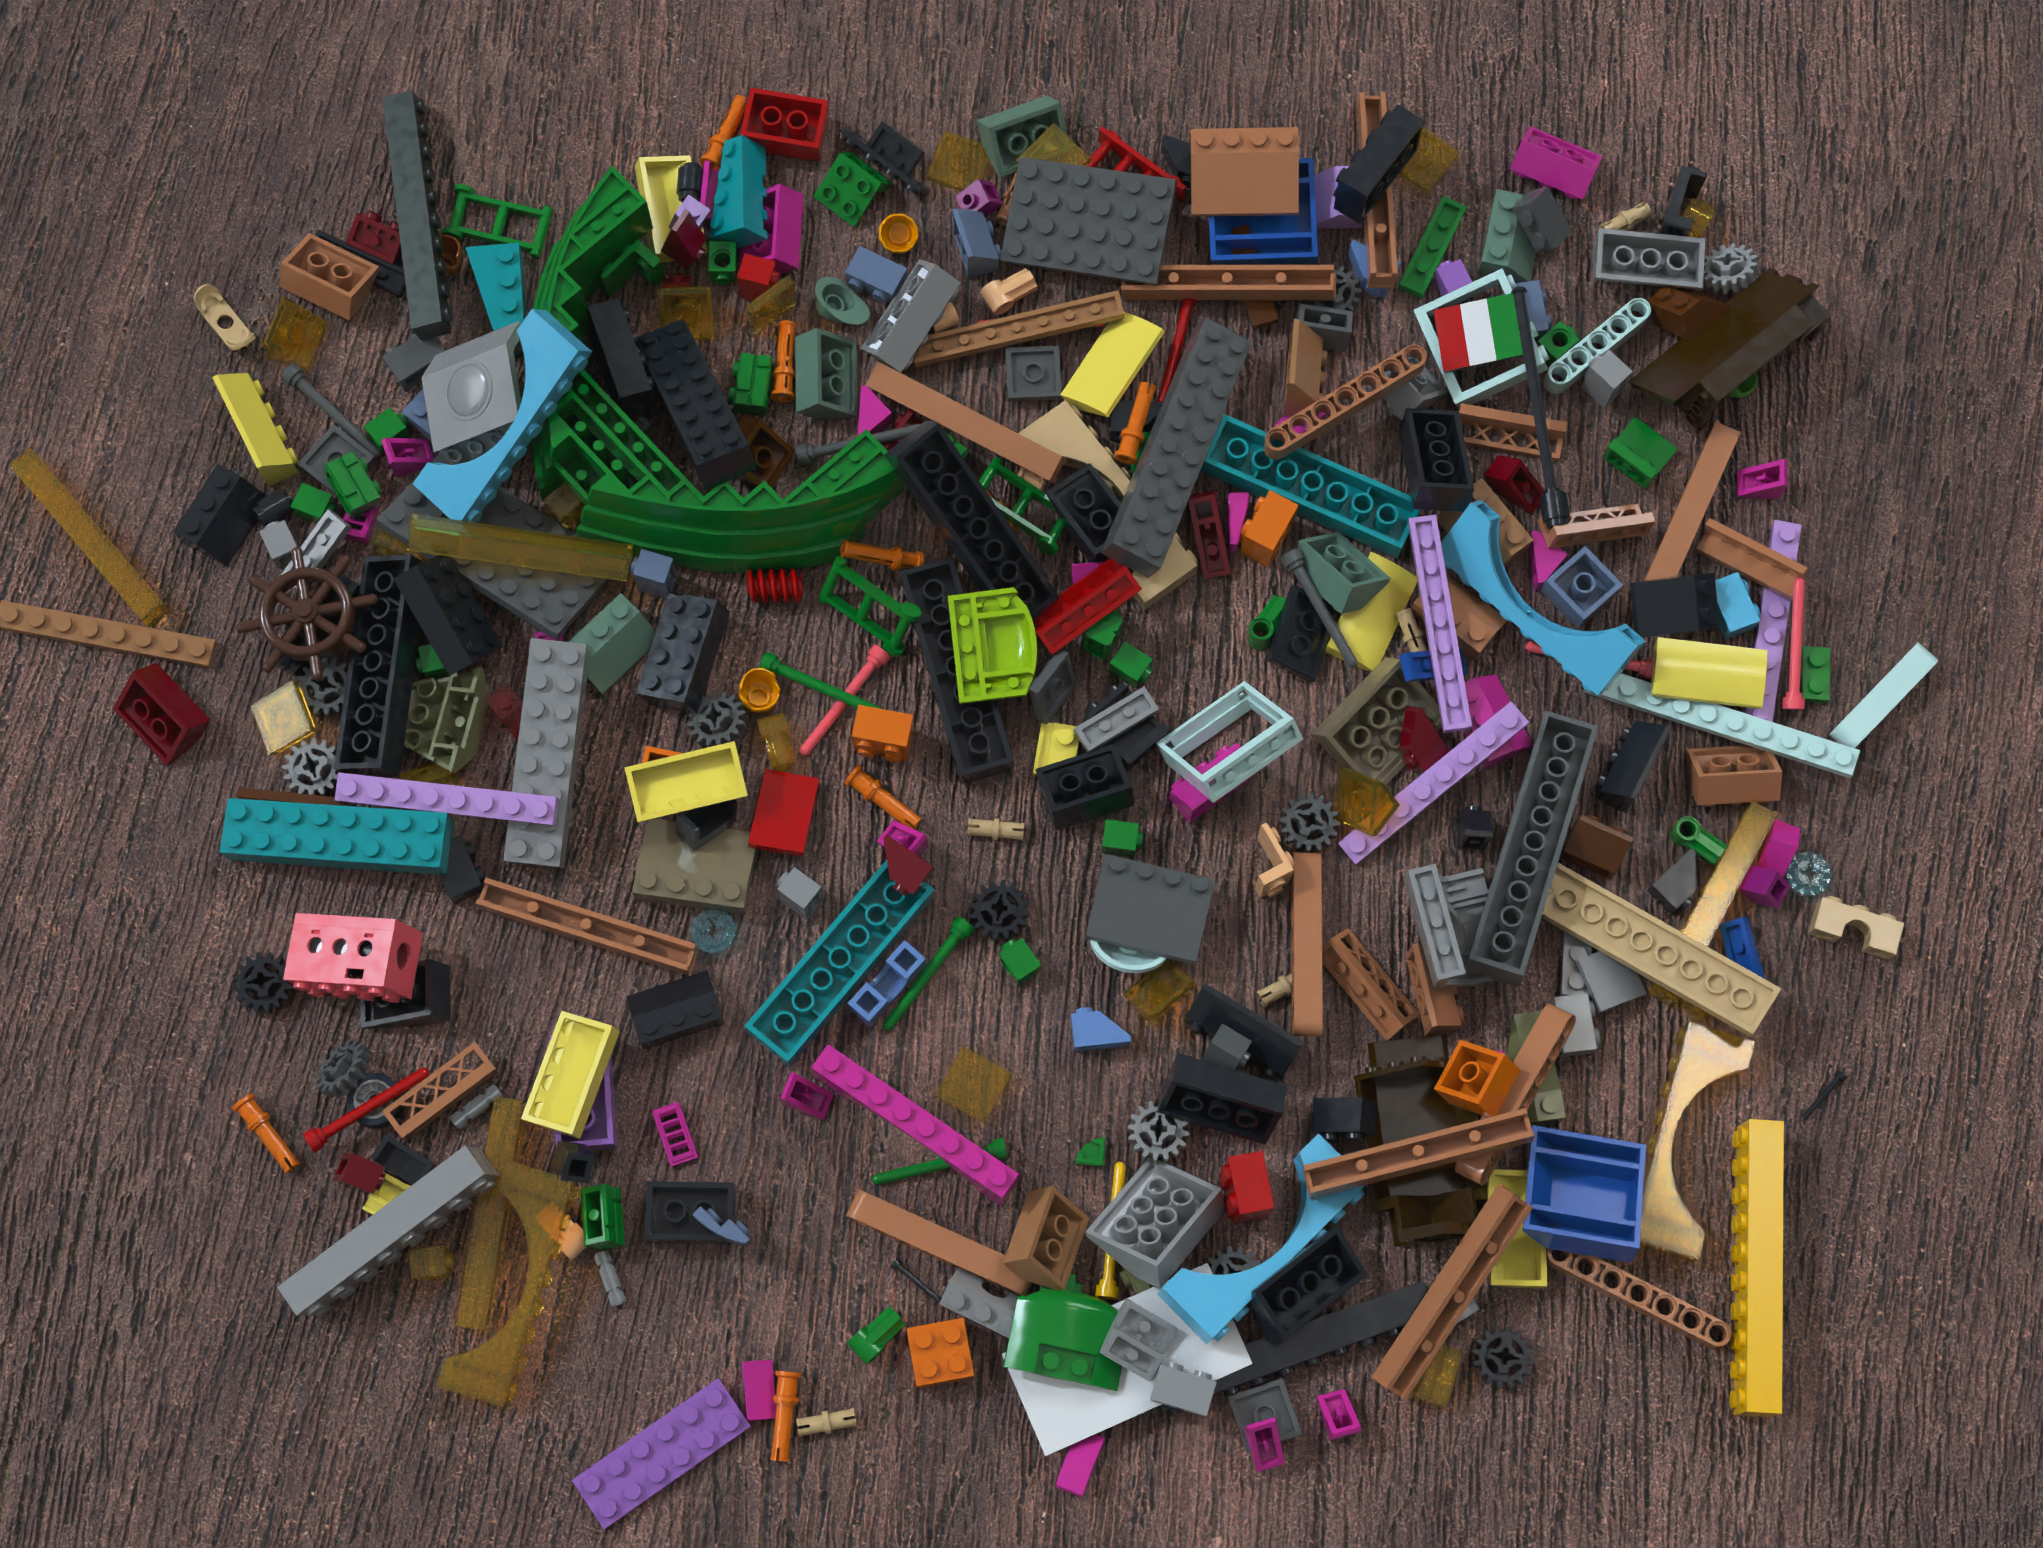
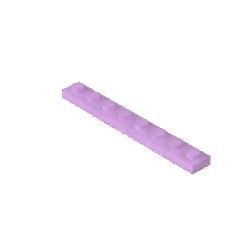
[1408,515,1472,733]
[1744,520,1802,722]
[1338,701,1530,865]
[335,772,559,826]

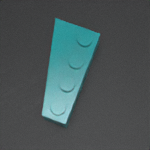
[709,135,768,249]
[465,243,527,356]

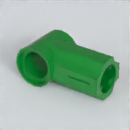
[1247,595,1286,650]
[1670,816,1727,866]
[847,1306,906,1365]

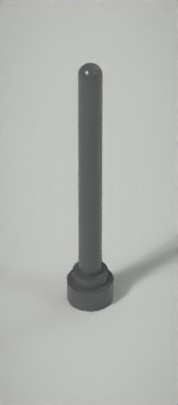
[280,363,382,458]
[796,424,921,467]
[1280,548,1358,668]

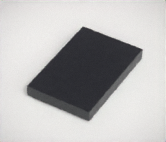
[1266,585,1338,683]

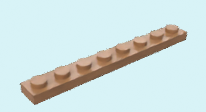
[913,290,1125,368]
[0,600,217,669]

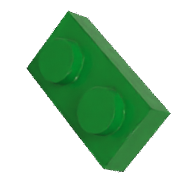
[1800,646,1830,703]

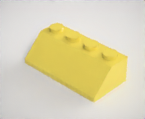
[212,373,299,487]

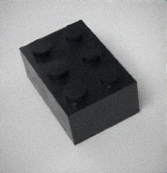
[645,1181,736,1245]

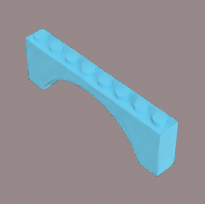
[413,309,592,526]
[1441,499,1646,696]
[1157,1133,1365,1345]

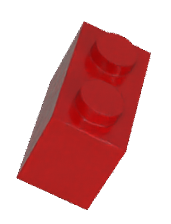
[737,253,782,307]

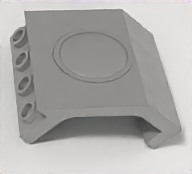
[422,321,523,465]
[1404,864,1497,988]

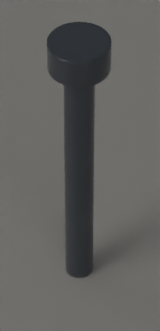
[1802,1070,1847,1120]
[890,1258,941,1303]

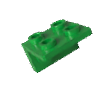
[814,152,893,226]
[600,239,666,297]
[1602,417,1677,489]

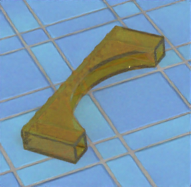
[1640,1021,1755,1263]
[436,1160,579,1407]

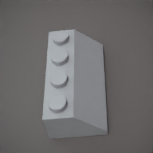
[1592,228,1705,290]
[860,259,961,373]

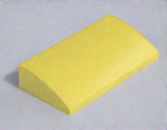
[635,155,707,263]
[1060,312,1165,417]
[1325,552,1418,673]
[1651,637,1768,709]
[624,741,748,822]
[521,1011,620,1139]
[1487,1169,1547,1289]

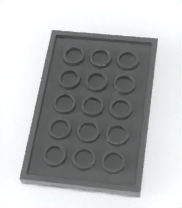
[1000,157,1177,286]

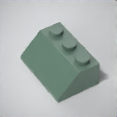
[977,95,1071,177]
[1477,189,1536,283]
[795,328,858,419]
[1296,531,1391,614]
[569,593,656,696]

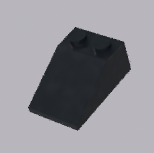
[1046,463,1121,563]
[1630,573,1719,637]
[360,959,451,1029]

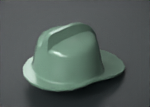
[815,277,870,325]

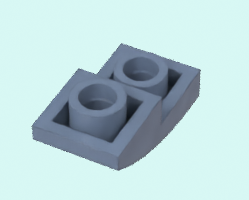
[692,1206,751,1247]

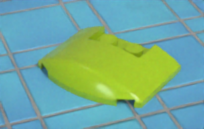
[948,587,1037,704]

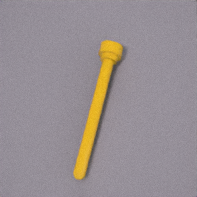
[1095,1162,1126,1300]

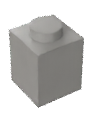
[259,520,298,568]

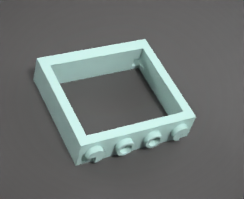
[1414,269,1549,409]
[1156,681,1303,803]

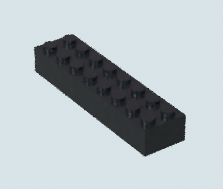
[637,319,757,490]
[884,420,1059,620]
[334,554,423,777]
[900,557,1014,785]

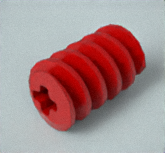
[747,569,803,604]

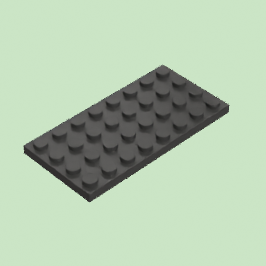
[376,452,621,641]

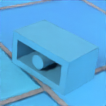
[1715,572,1761,640]

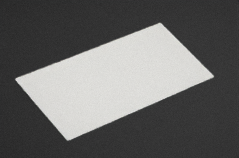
[1002,1263,1252,1456]

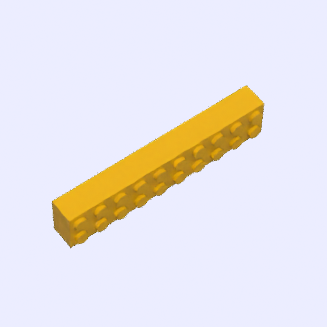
[1729,1119,1784,1418]

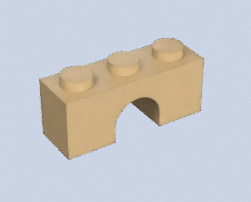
[1808,896,1904,960]

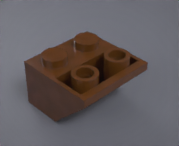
[1559,815,1633,880]

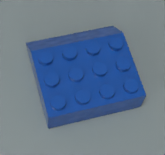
[1209,158,1318,265]
[1522,1125,1646,1263]

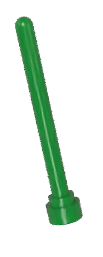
[759,652,881,709]
[883,916,975,1031]
[872,1137,1008,1185]

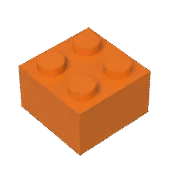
[1239,490,1299,568]
[852,705,914,763]
[1434,1040,1520,1118]
[906,1318,974,1389]

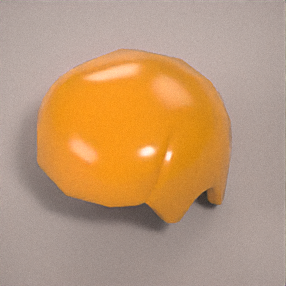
[879,214,919,254]
[738,668,781,713]

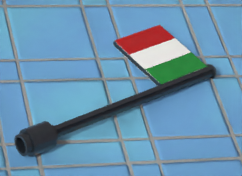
[1434,287,1570,530]

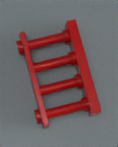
[1083,127,1186,201]
[1033,558,1142,655]

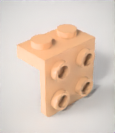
[1255,823,1295,898]

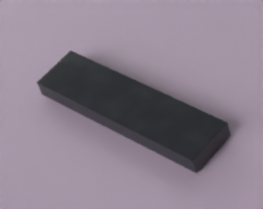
[315,230,406,298]

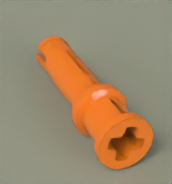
[699,95,748,170]
[770,320,796,403]
[1113,382,1156,465]
[840,540,924,571]
[844,765,923,830]
[232,1093,301,1174]
[770,1371,802,1462]

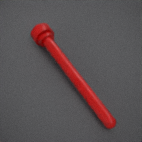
[1157,283,1200,402]
[303,1068,430,1153]

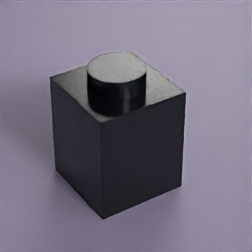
[551,1140,595,1184]

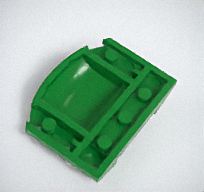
[1003,1290,1122,1391]

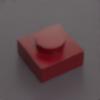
[663,273,692,294]

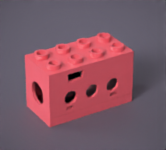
[283,913,423,1003]

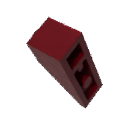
[1188,490,1231,579]

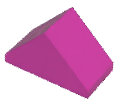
[858,385,893,435]
[381,438,434,478]
[1737,459,1788,499]
[1529,531,1568,591]
[1756,818,1800,877]
[877,820,928,857]
[780,1072,834,1120]
[1317,1389,1361,1441]
[1243,1417,1285,1472]

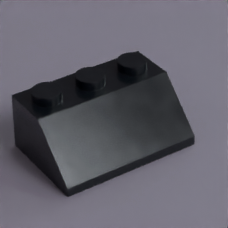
[173,464,266,567]
[1595,720,1671,813]
[1035,744,1134,831]
[626,970,725,1050]

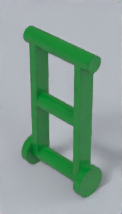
[441,184,553,259]
[979,457,1065,555]
[818,556,921,657]

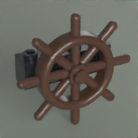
[236,547,378,681]

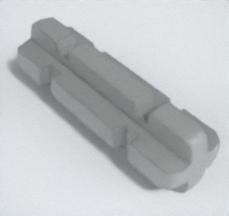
[450,1085,502,1129]
[594,1250,626,1307]

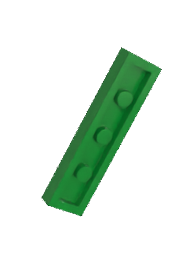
[1398,196,1467,299]

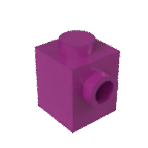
[955,179,1003,218]
[1739,865,1791,909]

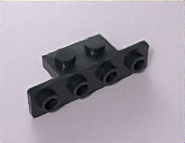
[839,121,930,195]

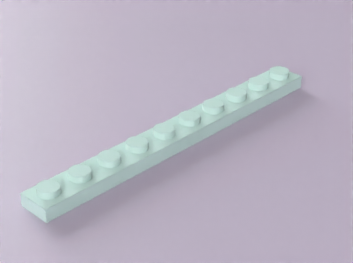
[1583,673,1860,779]

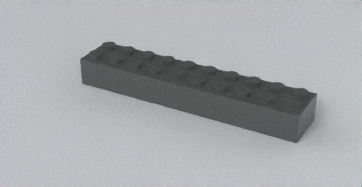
[1101,317,1252,578]
[1465,710,1599,987]

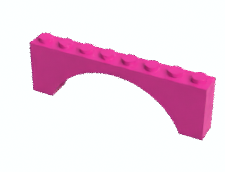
[811,1044,1019,1206]

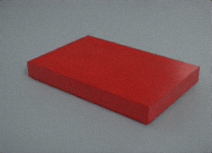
[748,769,820,857]

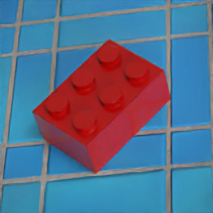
[740,87,830,162]
[1219,1151,1274,1225]

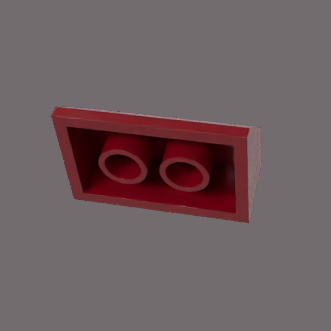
[113,663,211,766]

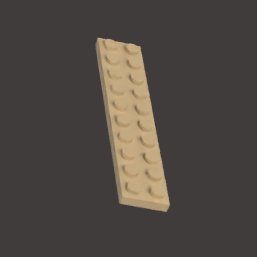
[1541,863,1781,1038]

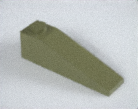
[1507,1011,1566,1127]

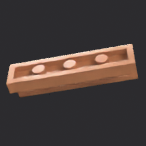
[1458,403,1568,462]
[1538,504,1656,549]
[1696,518,1808,601]
[1322,928,1420,1041]
[382,1042,498,1142]

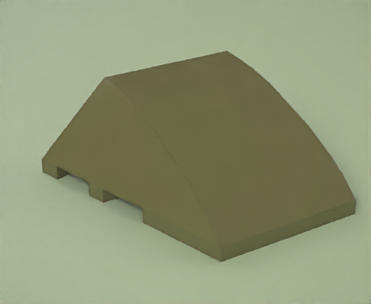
[404,667,489,774]

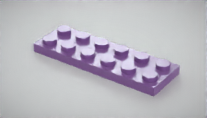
[572,1378,751,1530]

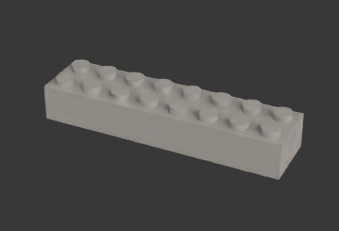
[503,638,591,868]
[277,1145,500,1317]

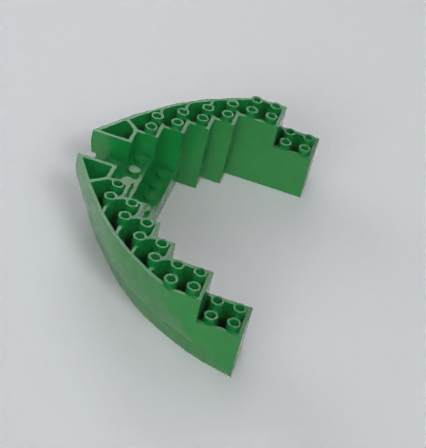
[524,166,905,574]

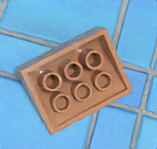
[1190,127,1299,217]

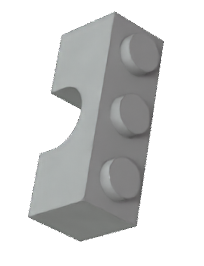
[939,1267,1018,1338]

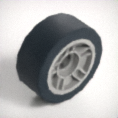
[347,1073,404,1129]

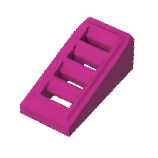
[1226,492,1250,553]
[343,493,383,545]
[652,1102,698,1168]

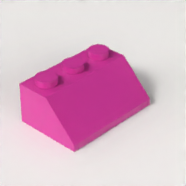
[1510,126,1603,200]
[739,184,804,275]
[1463,674,1533,770]
[1169,743,1255,824]

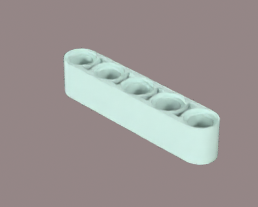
[1544,298,1651,394]
[1829,642,1939,748]

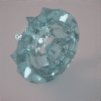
[1786,851,1832,896]
[690,909,736,953]

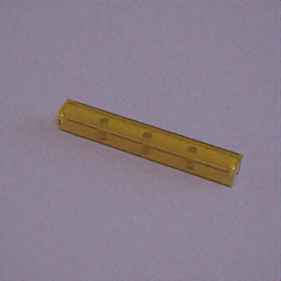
[9,447,170,627]
[408,514,633,581]
[1647,801,1778,1009]
[456,1097,526,1331]

